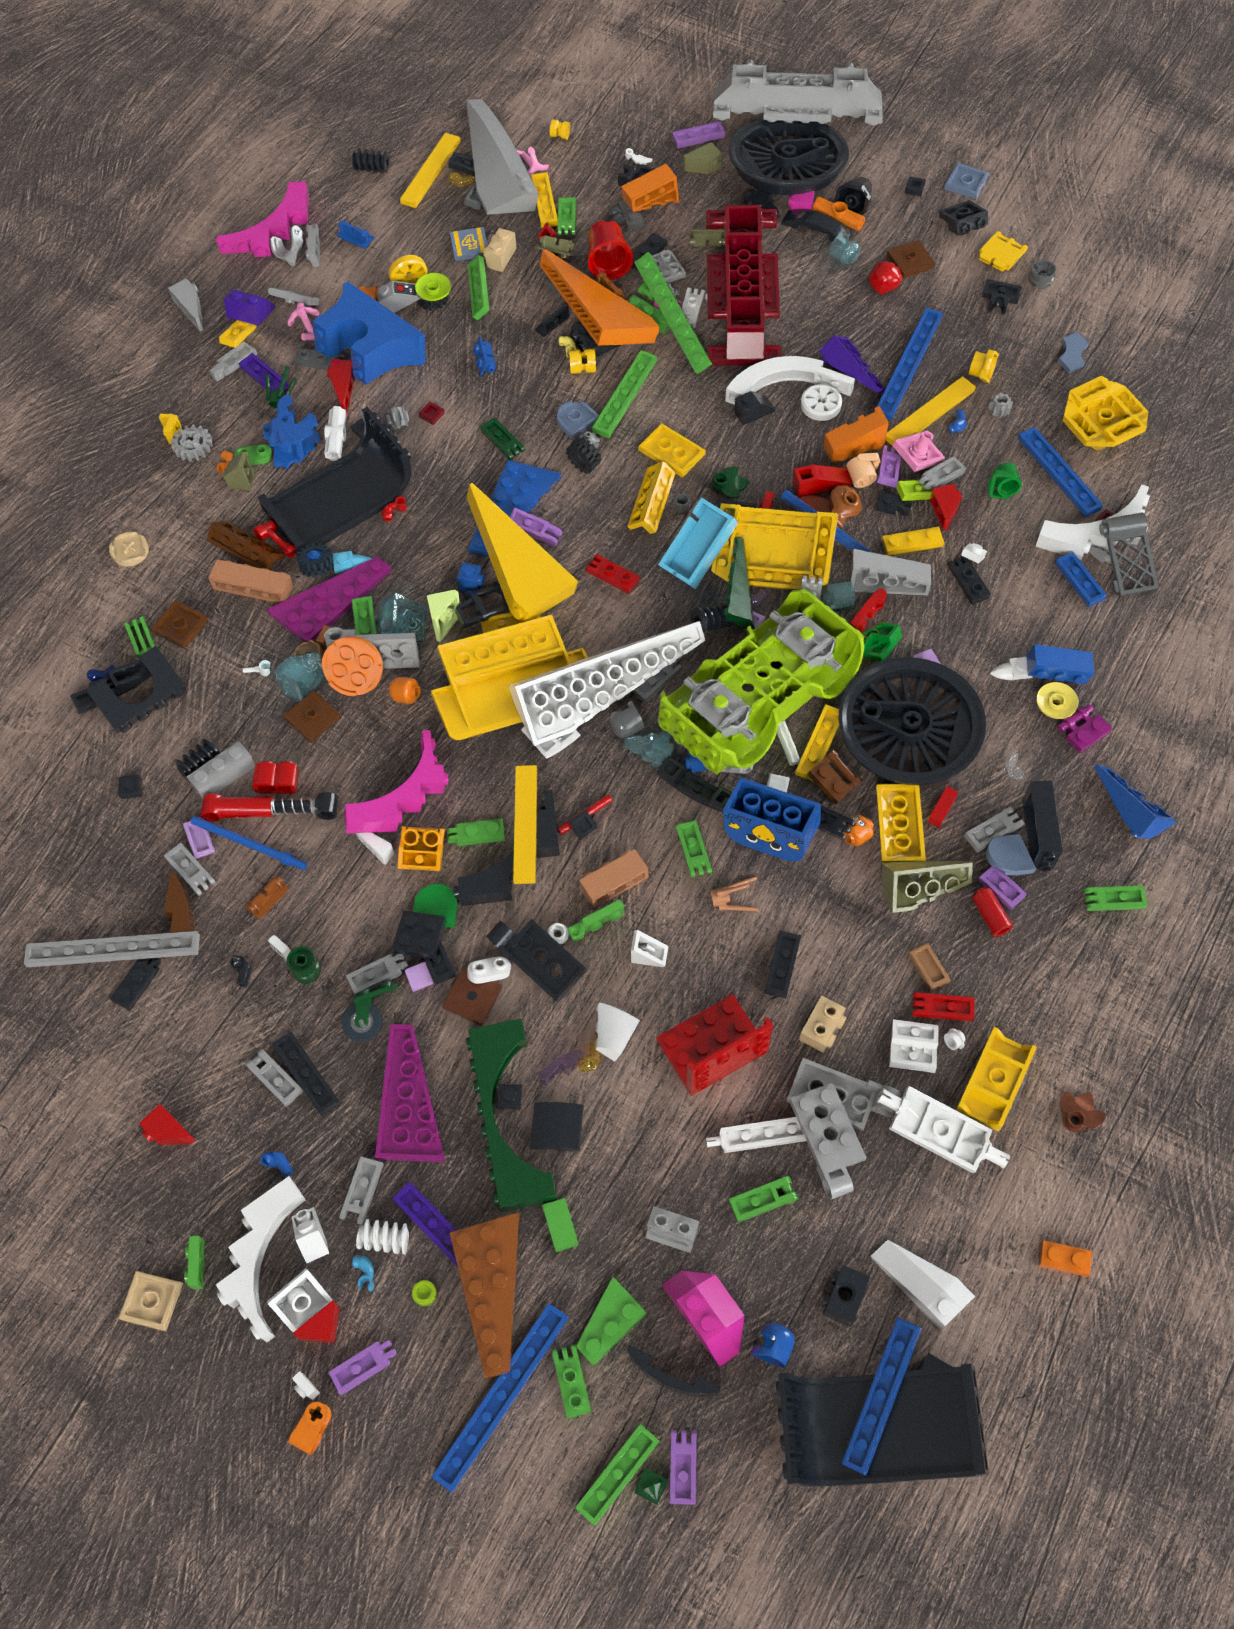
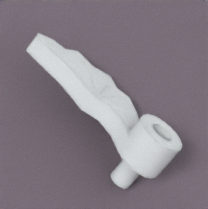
[625,148,653,165]

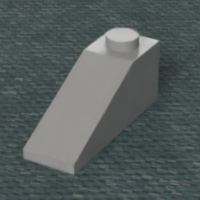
[168,278,203,332]

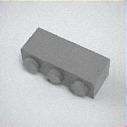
[187,741,255,800]

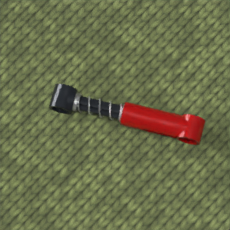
[201,792,338,822]

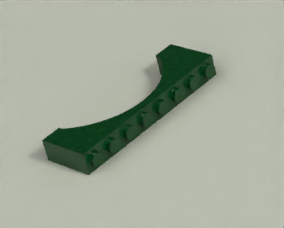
[466,1018,557,1212]

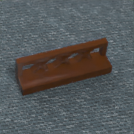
[207,520,285,571]

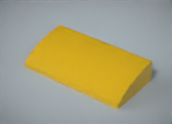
[876,784,926,863]

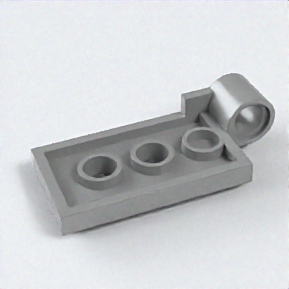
[324,627,420,669]
[787,1058,902,1131]
[789,1083,867,1200]

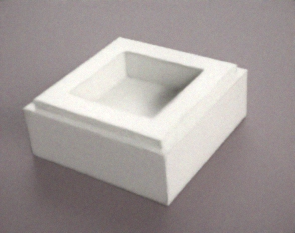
[268,935,290,961]

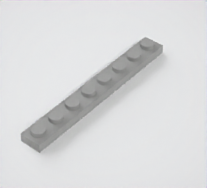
[24,931,200,967]

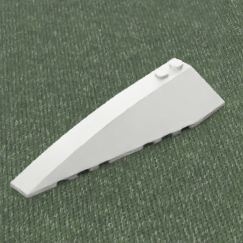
[509,621,705,746]

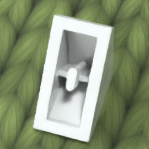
[631,930,668,967]

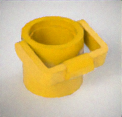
[969,349,999,384]

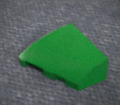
[862,621,902,662]

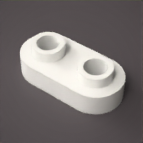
[467,956,511,984]

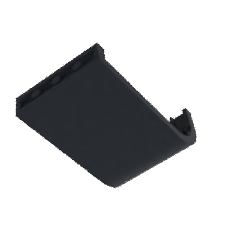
[258,407,411,553]
[776,1363,989,1487]

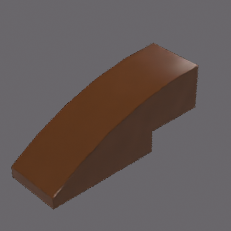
[164,873,194,933]

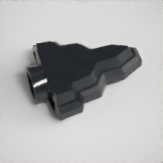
[741,189,780,219]

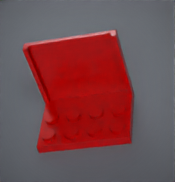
[656,994,773,1096]

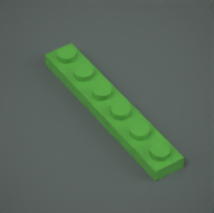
[592,350,657,438]

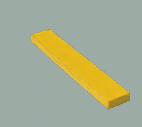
[400,133,461,208]
[885,376,976,446]
[513,765,537,884]

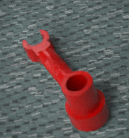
[253,520,296,559]

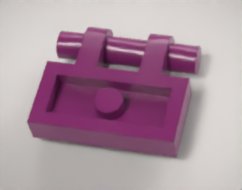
[1057,704,1113,753]

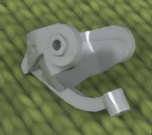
[270,225,304,266]

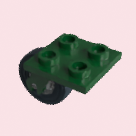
[341,981,399,1042]

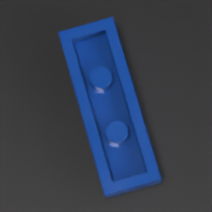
[1055,552,1107,607]

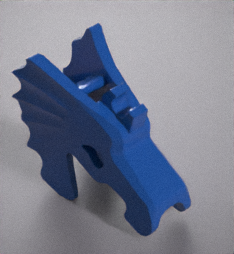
[263,395,321,469]

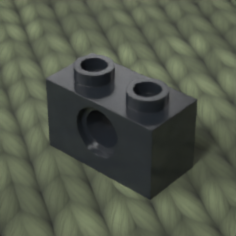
[822,1265,870,1327]

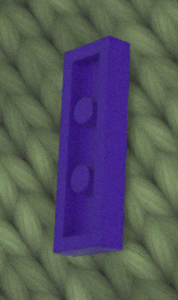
[239,353,288,392]

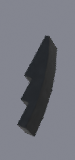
[70,660,151,714]

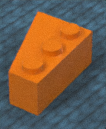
[621,164,679,212]
[823,406,889,463]

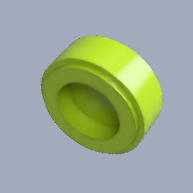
[412,1280,437,1306]

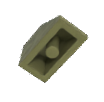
[683,142,723,174]
[223,451,255,491]

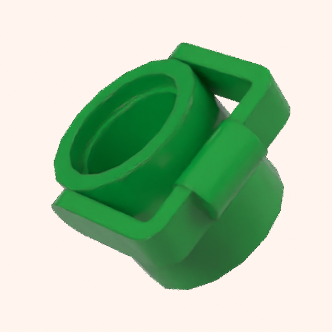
[987,462,1022,499]

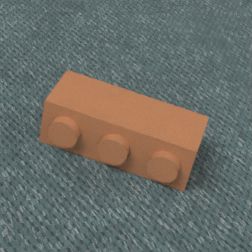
[579,849,648,909]

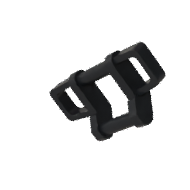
[455,581,510,628]

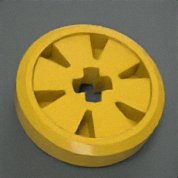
[388,255,428,284]

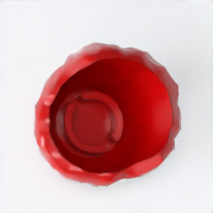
[868,261,902,295]

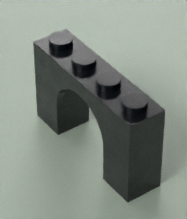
[86,646,186,734]

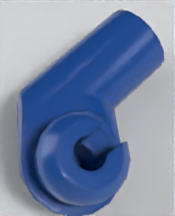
[949,410,967,434]
[260,1151,293,1177]

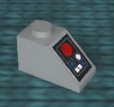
[377,281,420,313]

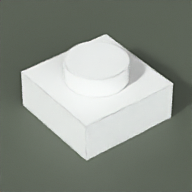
[961,543,987,563]
[292,1371,320,1400]

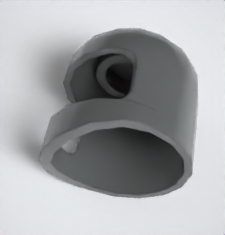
[609,701,645,739]

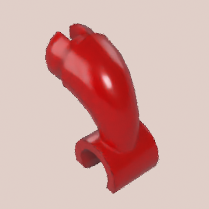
[382,496,407,522]

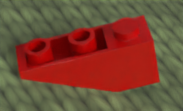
[792,465,853,498]

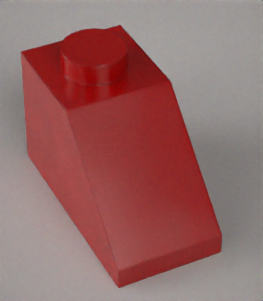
[930,484,962,530]
[139,1104,196,1145]

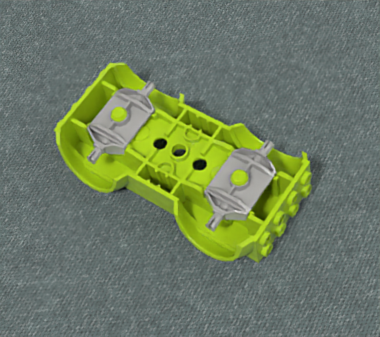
[658,588,865,775]

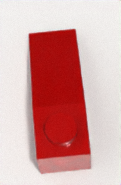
[327,359,355,415]

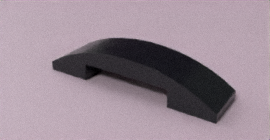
[781,209,852,246]
[657,756,732,812]
[627,1345,721,1397]

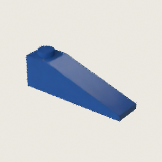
[1094,764,1176,839]

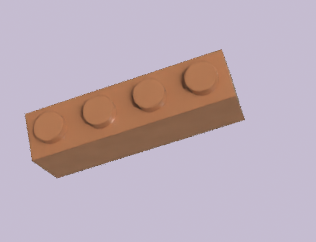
[209,559,294,603]

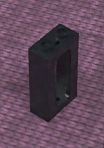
[1022,781,1063,872]

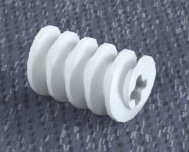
[356,1219,409,1255]

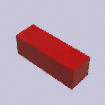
[928,786,959,828]

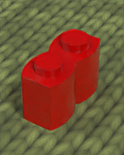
[252,761,299,794]

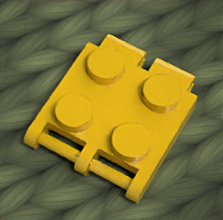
[978,231,1028,272]

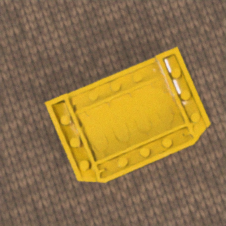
[711,503,838,590]

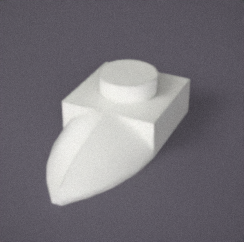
[990,657,1033,680]

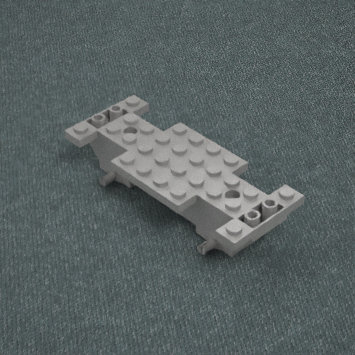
[713,59,883,125]

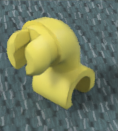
[559,336,576,358]

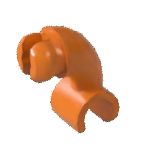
[217,451,234,474]

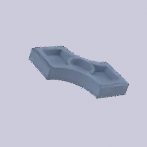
[1058,331,1089,374]

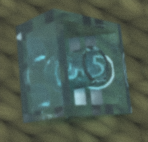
[378,592,427,642]
[274,652,325,703]

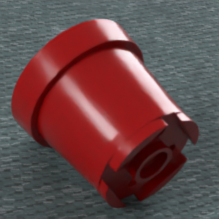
[588,220,633,280]

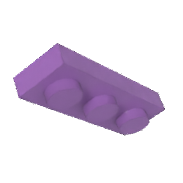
[672,121,725,149]

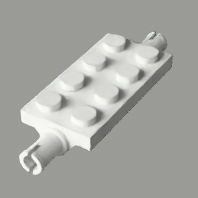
[877,1086,1010,1173]

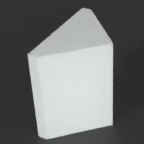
[267,1268,332,1332]

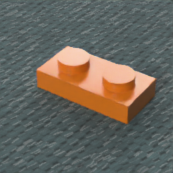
[1039,1240,1092,1277]

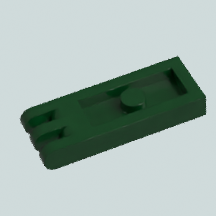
[480,417,525,460]

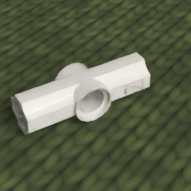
[324,406,346,461]

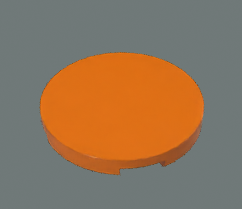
[322,636,383,696]

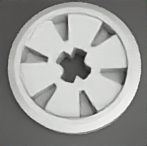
[801,384,842,421]

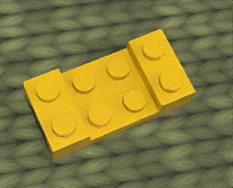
[956,1027,1037,1132]

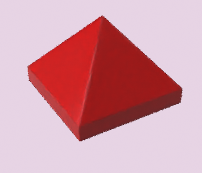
[537,223,557,240]

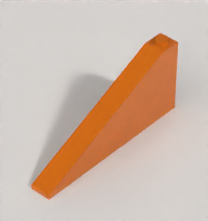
[539,249,659,346]

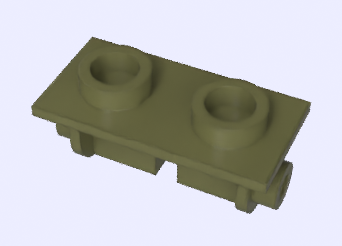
[690,228,724,247]
[537,235,575,259]

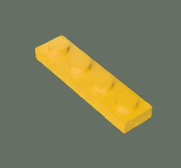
[531,172,558,228]
[795,704,839,782]

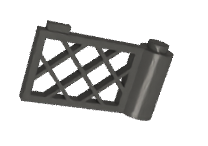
[1099,512,1159,596]

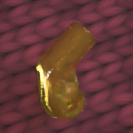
[448,172,474,187]
[578,1041,602,1072]

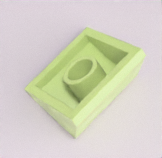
[427,590,460,642]

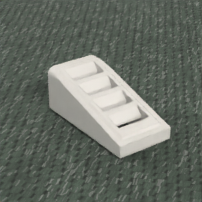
[356,832,394,865]

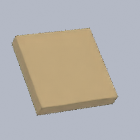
[119,1271,183,1332]

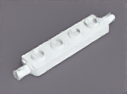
[706,1117,827,1153]

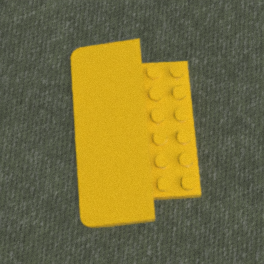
[431,615,588,740]

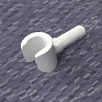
[243,660,271,676]

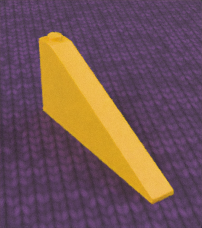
[467,483,578,623]

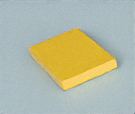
[638,423,706,478]

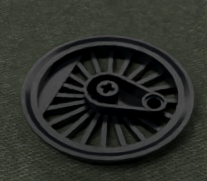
[728,118,849,195]
[838,657,986,785]

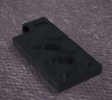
[485,919,587,1003]

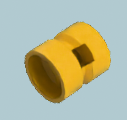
[569,348,596,374]

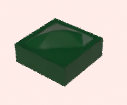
[634,1468,668,1505]

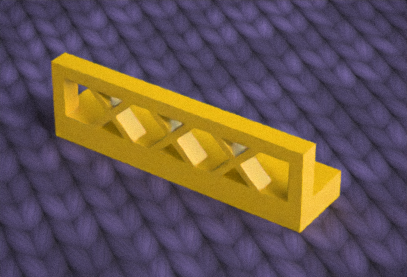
[627,461,675,534]

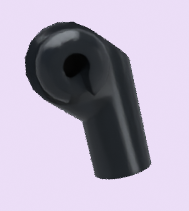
[229,955,251,987]

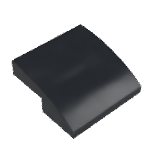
[530,1102,584,1152]

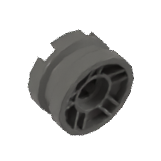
[1028,259,1056,288]

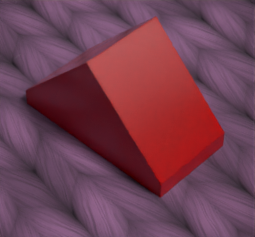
[293,1300,340,1343]

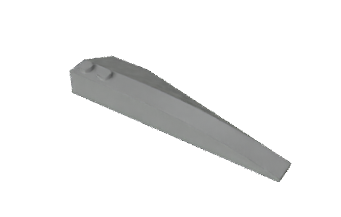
[466,99,538,215]

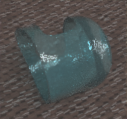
[829,231,861,265]

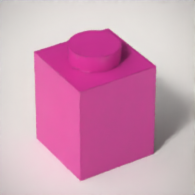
[788,191,815,210]

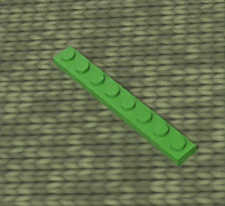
[634,252,712,374]

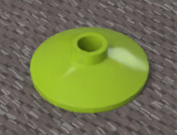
[415,273,451,301]

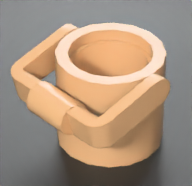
[846,453,880,488]

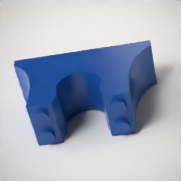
[312,282,426,385]

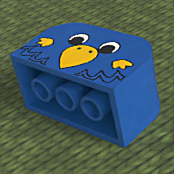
[723,777,821,862]

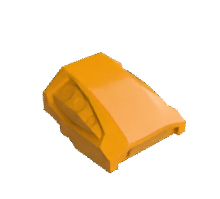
[398,826,445,871]

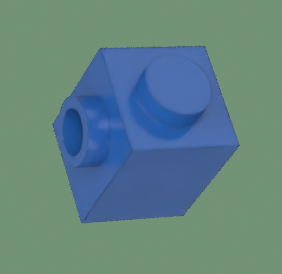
[457,562,485,592]

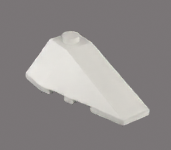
[871,1240,975,1331]

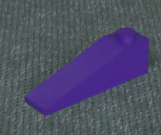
[819,335,885,393]

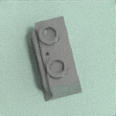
[645,1206,699,1253]

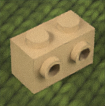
[484,228,517,272]
[799,995,847,1053]

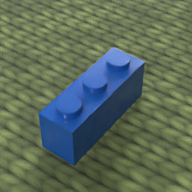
[1026,644,1095,684]

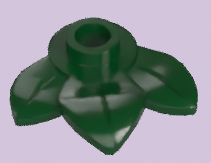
[711,467,749,499]

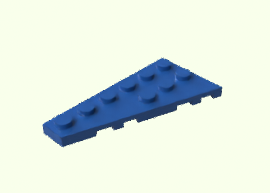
[468,460,561,557]

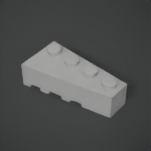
[849,549,931,596]

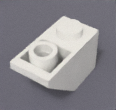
[292,1207,329,1263]

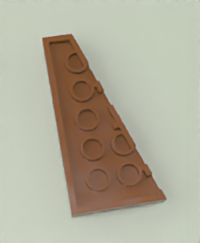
[450,1212,520,1379]

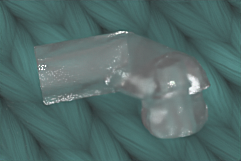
[1004,752,1025,781]

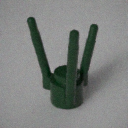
[265,366,297,408]

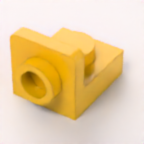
[159,414,182,444]

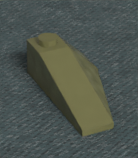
[882,861,973,913]

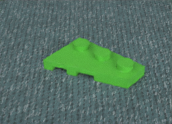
[576,1277,646,1366]

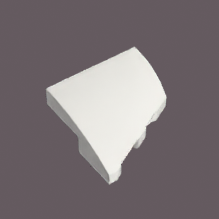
[596,1002,640,1062]

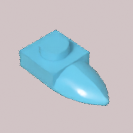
[333,551,372,574]

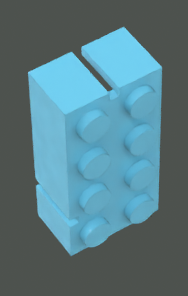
[658,497,738,589]

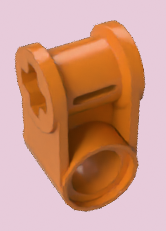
[288,1402,332,1455]

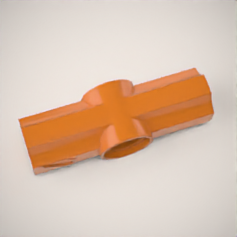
[813,196,865,231]

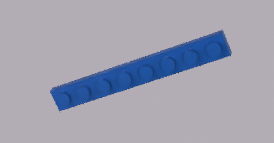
[877,308,943,421]
[432,1303,569,1493]

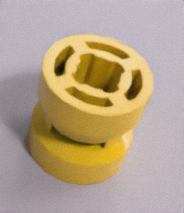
[550,119,570,140]

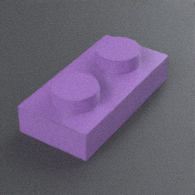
[978,867,1027,910]

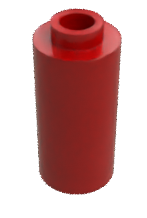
[972,887,1013,937]

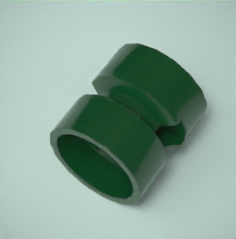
[286,946,321,984]

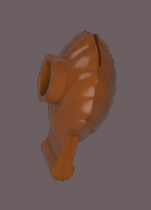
[829,485,862,529]

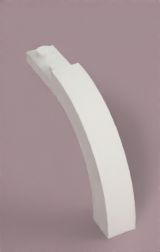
[726,356,855,405]

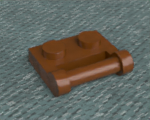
[807,749,863,805]

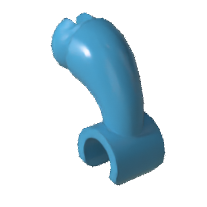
[352,1255,374,1291]

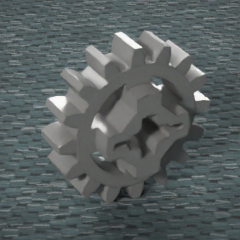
[171,424,213,462]

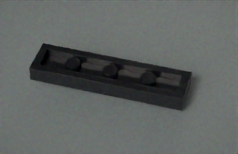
[272,1031,340,1116]

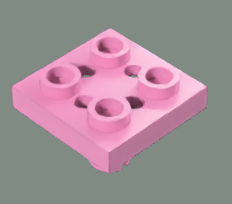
[893,431,945,472]

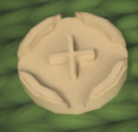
[109,532,149,567]

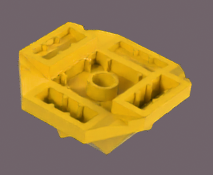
[1062,376,1148,451]

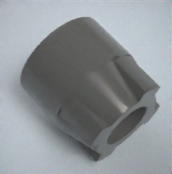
[675,493,690,515]

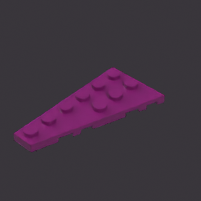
[266,557,392,642]
[375,1024,446,1163]

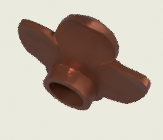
[1060,1092,1106,1132]

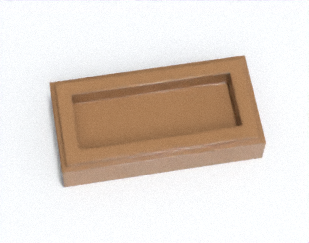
[908,943,951,992]

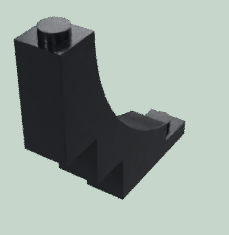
[454,790,560,906]

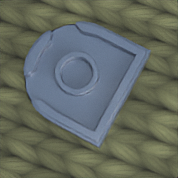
[556,401,600,439]
[986,834,1036,875]

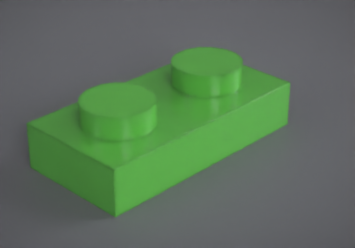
[184,1236,205,1290]

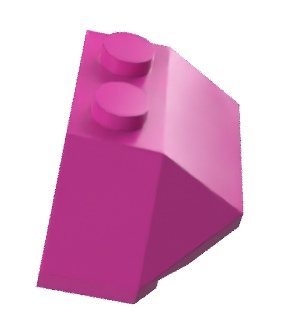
[662,1270,745,1368]

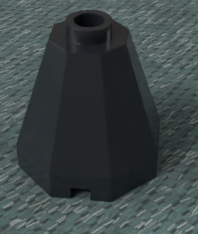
[834,177,872,215]

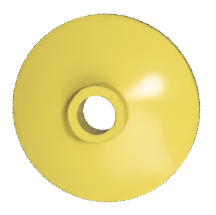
[1036,682,1079,719]

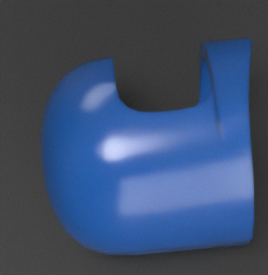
[750,1323,795,1368]

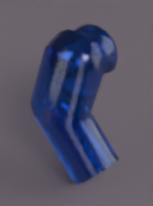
[87,664,116,682]

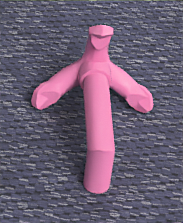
[517,147,549,176]
[288,302,319,341]

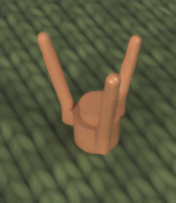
[710,876,758,912]

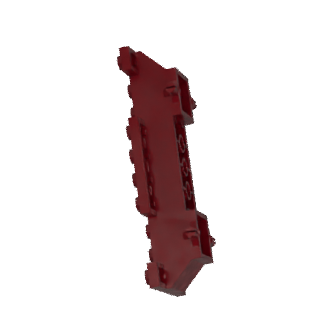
[706,205,781,366]

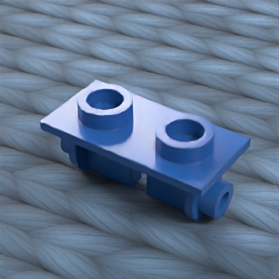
[337,221,375,249]
[473,336,496,376]

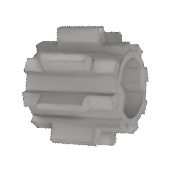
[988,393,1013,418]
[386,407,409,430]

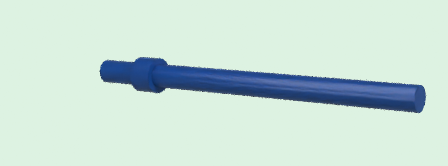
[191,816,308,871]

